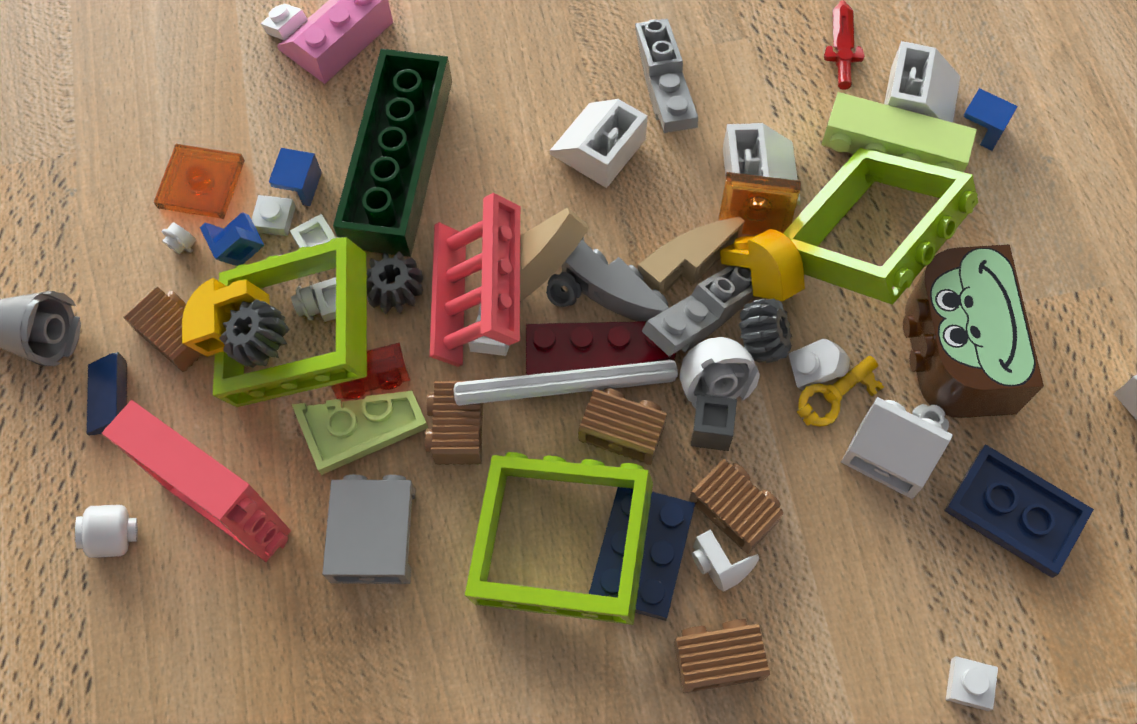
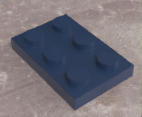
[944,444,1094,578]
[589,487,695,621]

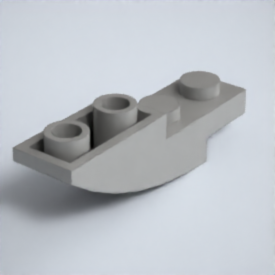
[635,18,698,133]
[562,237,669,321]
[642,265,754,356]

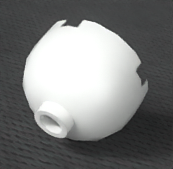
[680,337,760,409]

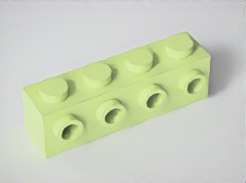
[821,92,977,172]

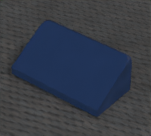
[86,352,127,436]

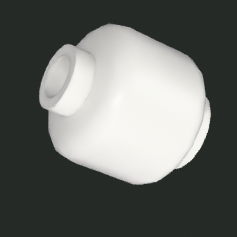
[75,505,138,558]

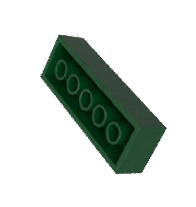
[333,49,452,257]

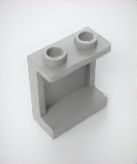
[322,474,416,584]

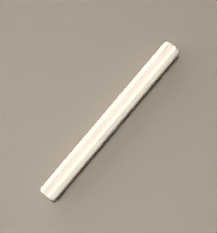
[453,360,678,405]

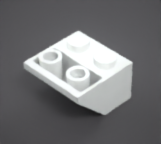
[884,41,960,122]
[550,99,647,188]
[723,123,801,208]
[841,397,953,499]

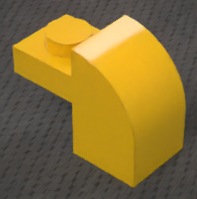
[720,229,805,301]
[182,278,270,357]

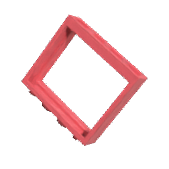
[102,400,291,562]

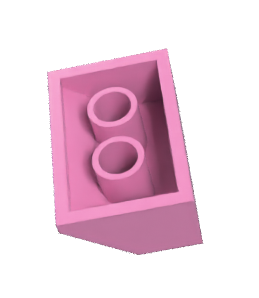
[277,0,393,84]

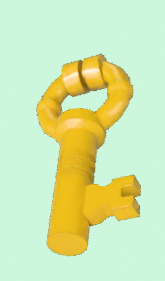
[796,355,884,427]

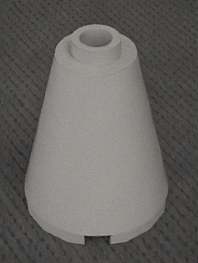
[0,291,81,366]

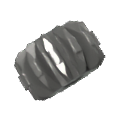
[367,251,424,314]
[739,298,792,363]
[219,299,290,368]

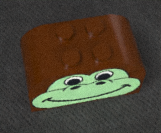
[903,244,1044,418]

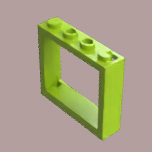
[783,148,978,305]
[213,237,367,407]
[464,452,653,625]

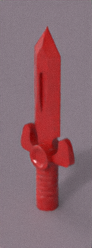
[824,0,865,90]

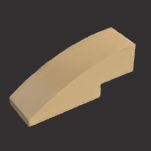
[480,207,588,301]
[638,217,745,294]

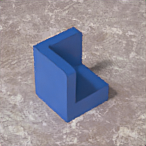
[964,88,1018,151]
[269,148,322,206]
[200,212,264,266]

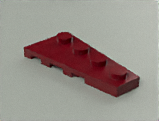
[526,321,676,375]

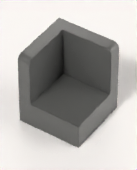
[691,394,737,451]

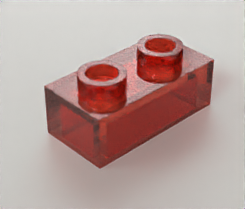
[330,342,410,399]

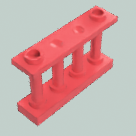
[429,193,521,367]

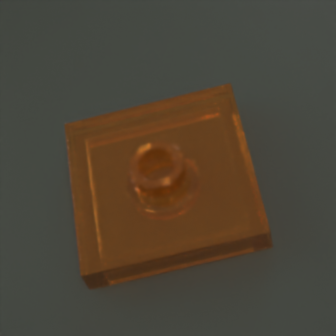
[154,144,245,219]
[718,172,801,235]

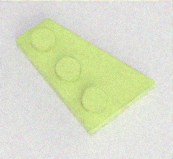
[292,391,428,475]

